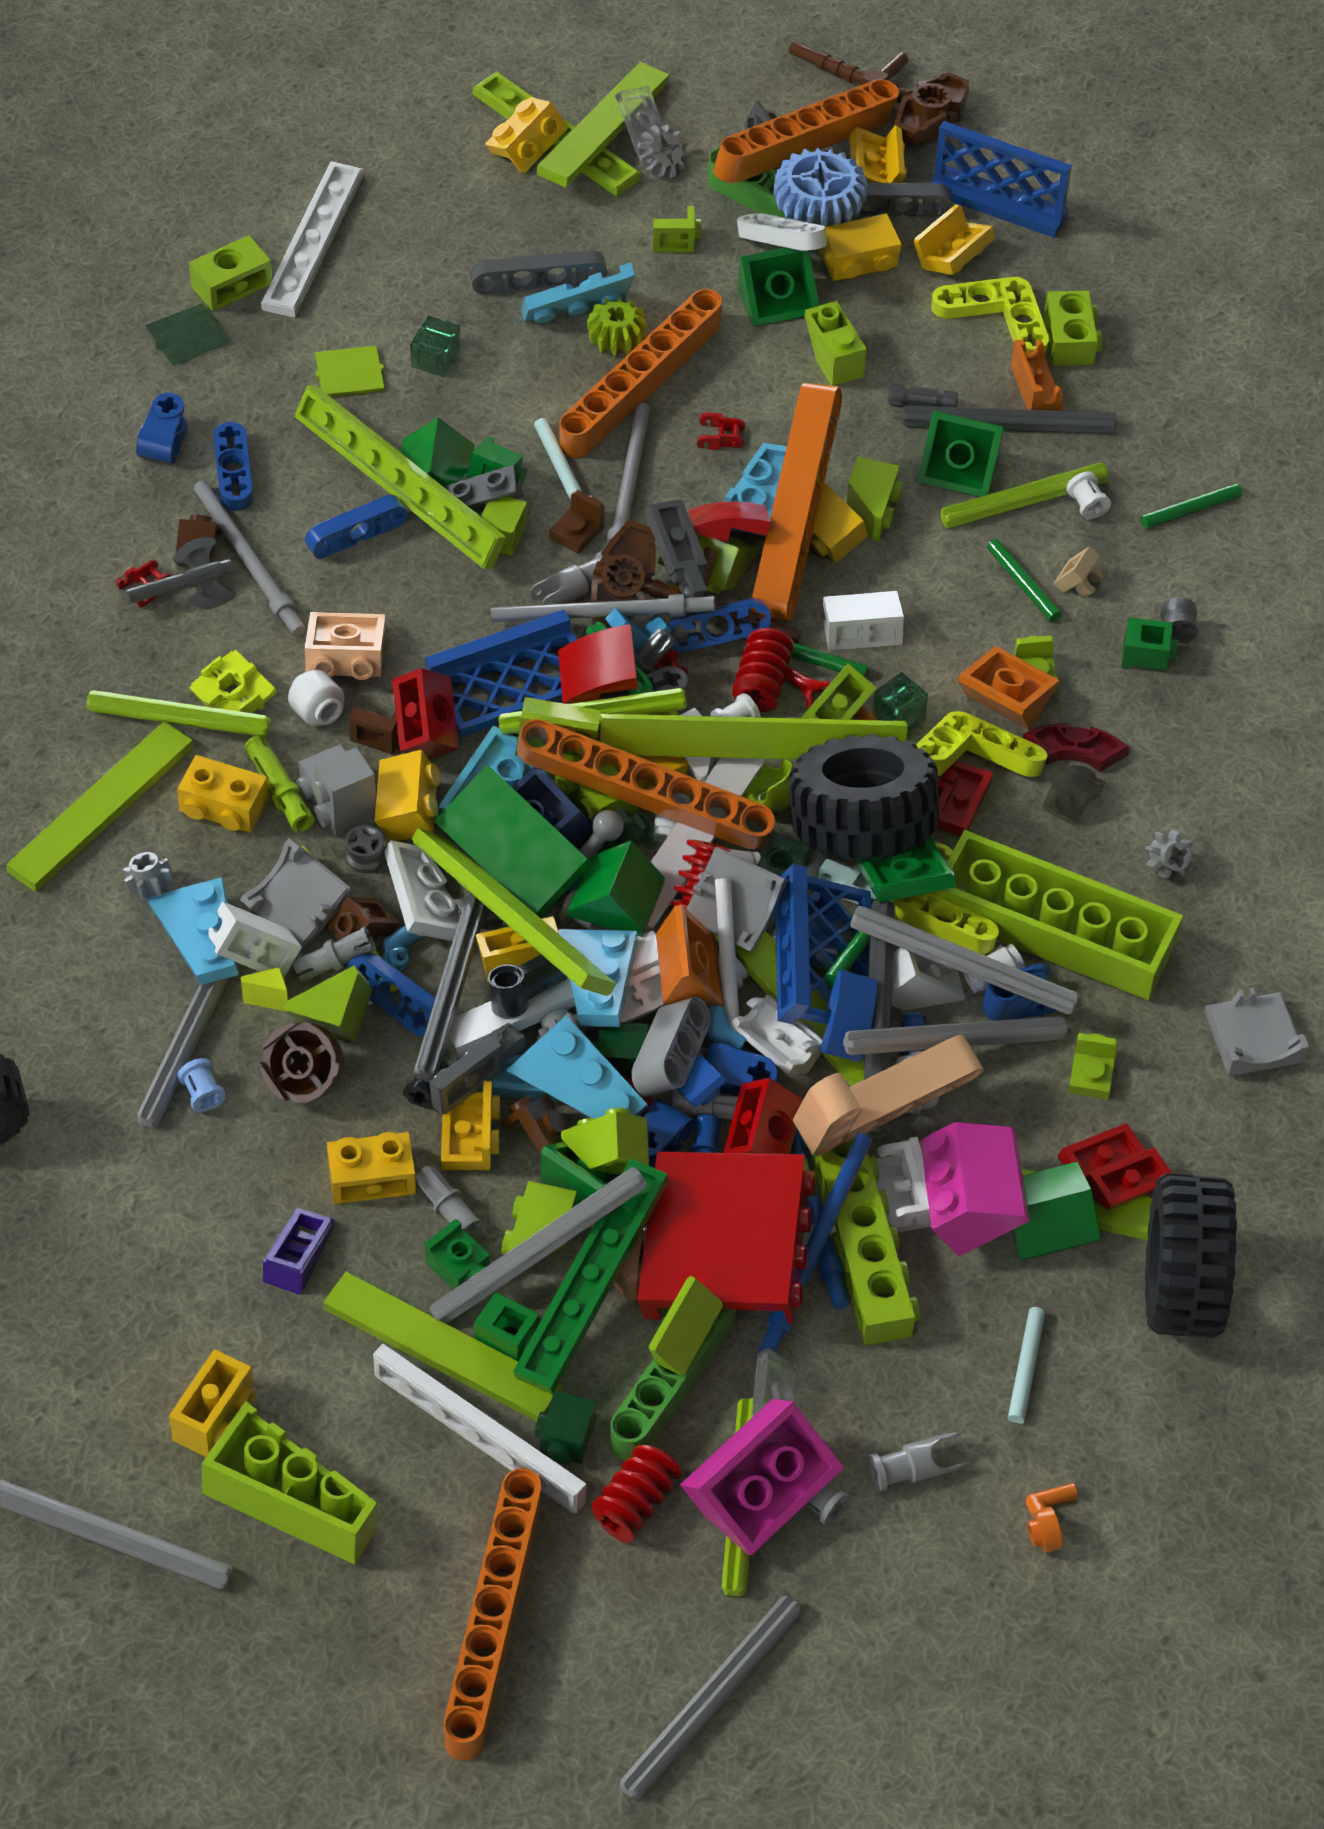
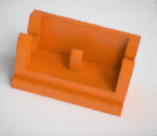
[1011,339,1065,411]

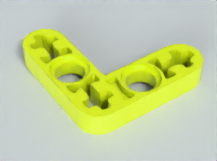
[931,277,1049,355]
[916,711,1048,777]
[891,842,999,955]

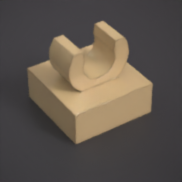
[1053,546,1104,596]

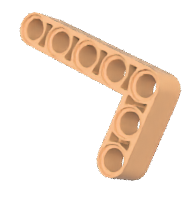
[793,1034,984,1156]

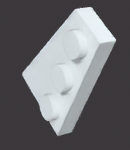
[384,840,483,945]

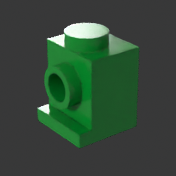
[467,436,527,486]
[1121,617,1178,670]
[425,1219,490,1289]
[473,1292,539,1361]

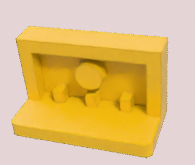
[485,97,568,173]
[849,126,907,183]
[914,205,996,275]
[441,1081,500,1170]

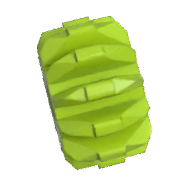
[587,297,647,356]

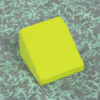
[240,967,288,1012]

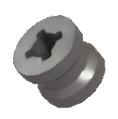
[1160,597,1198,643]
[345,825,385,873]

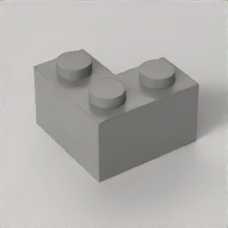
[296,744,376,838]

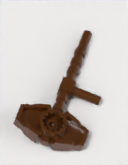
[789,41,969,146]
[591,520,802,643]

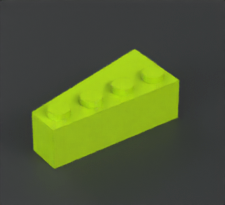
[201,1401,377,1565]

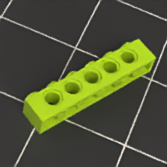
[808,1132,920,1346]

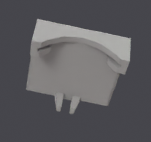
[240,838,354,952]
[687,847,789,953]
[1204,987,1309,1077]

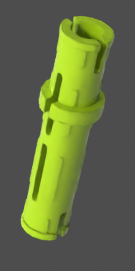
[244,735,315,832]

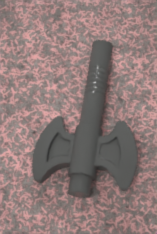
[124,537,236,608]

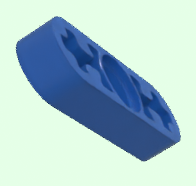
[214,422,253,511]
[305,495,408,559]
[667,598,771,652]
[346,953,435,1036]

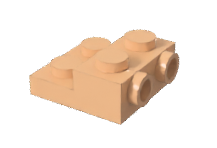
[305,612,385,680]

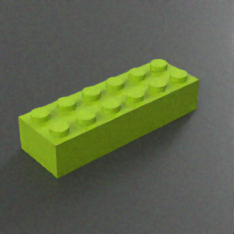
[933,830,1184,1001]

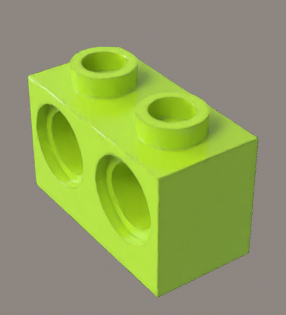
[1044,290,1102,366]

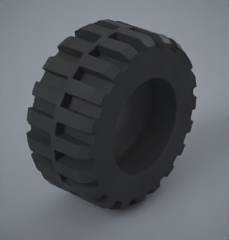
[789,734,939,861]
[1145,1174,1237,1338]

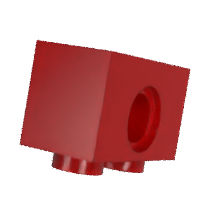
[392,668,459,759]
[724,1078,803,1154]

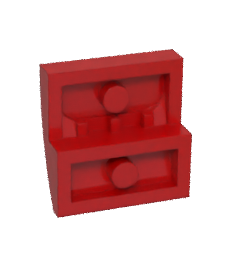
[688,502,771,542]
[558,624,638,704]
[1057,1123,1172,1210]

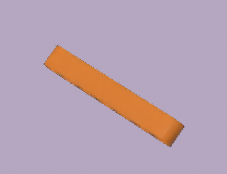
[713,79,899,183]
[559,289,722,458]
[751,383,842,622]
[517,719,775,850]
[443,1468,541,1761]

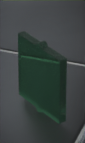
[146,303,228,365]

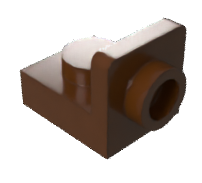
[549,489,605,554]
[349,707,399,755]
[328,896,400,940]

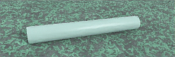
[534,418,582,500]
[1008,1307,1046,1424]

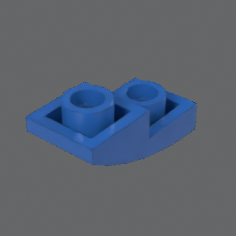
[820,969,878,1062]
[676,1054,726,1108]

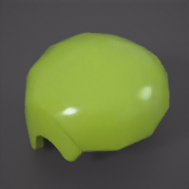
[743,759,794,814]

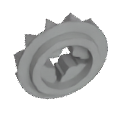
[637,124,690,179]

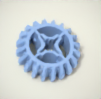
[773,147,868,227]

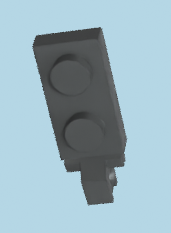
[644,499,707,598]
[429,1023,526,1114]

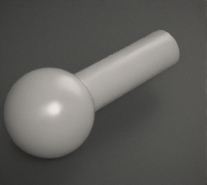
[579,810,624,860]

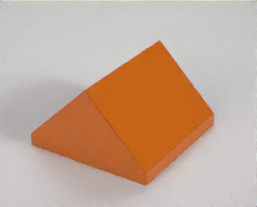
[958,646,1059,730]
[656,904,724,1007]

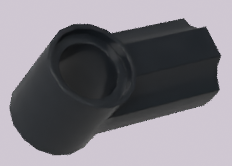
[488,954,567,1019]

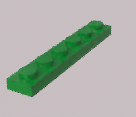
[513,1158,669,1395]

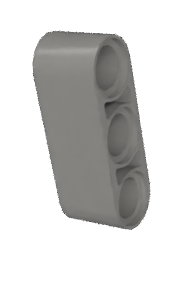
[632,997,710,1097]

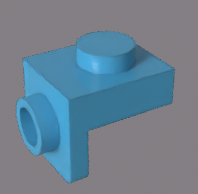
[605,608,671,651]

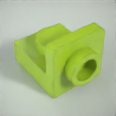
[652,206,702,253]
[1014,635,1059,693]
[1068,1033,1118,1100]

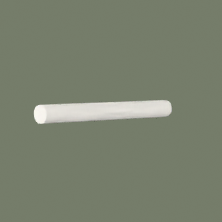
[715,878,739,1024]

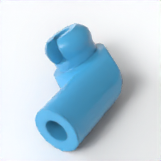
[382,925,423,971]
[706,1005,747,1050]

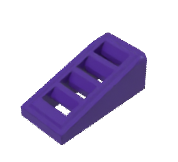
[263,1208,335,1295]

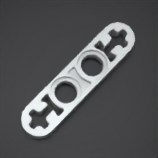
[737,213,827,251]

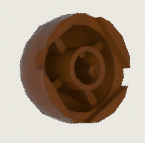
[260,1022,344,1103]

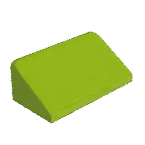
[648,1276,723,1375]

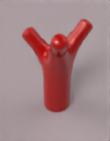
[784,667,830,709]

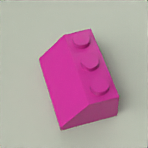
[920,1122,1030,1257]
[680,1398,844,1555]

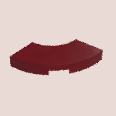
[1022,723,1130,772]

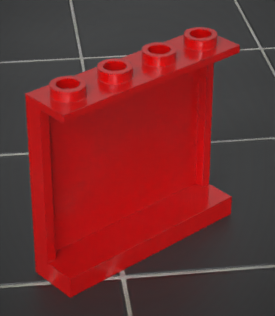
[637,1152,816,1323]

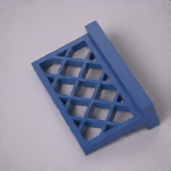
[931,121,1072,238]
[425,610,577,737]
[775,864,871,1025]

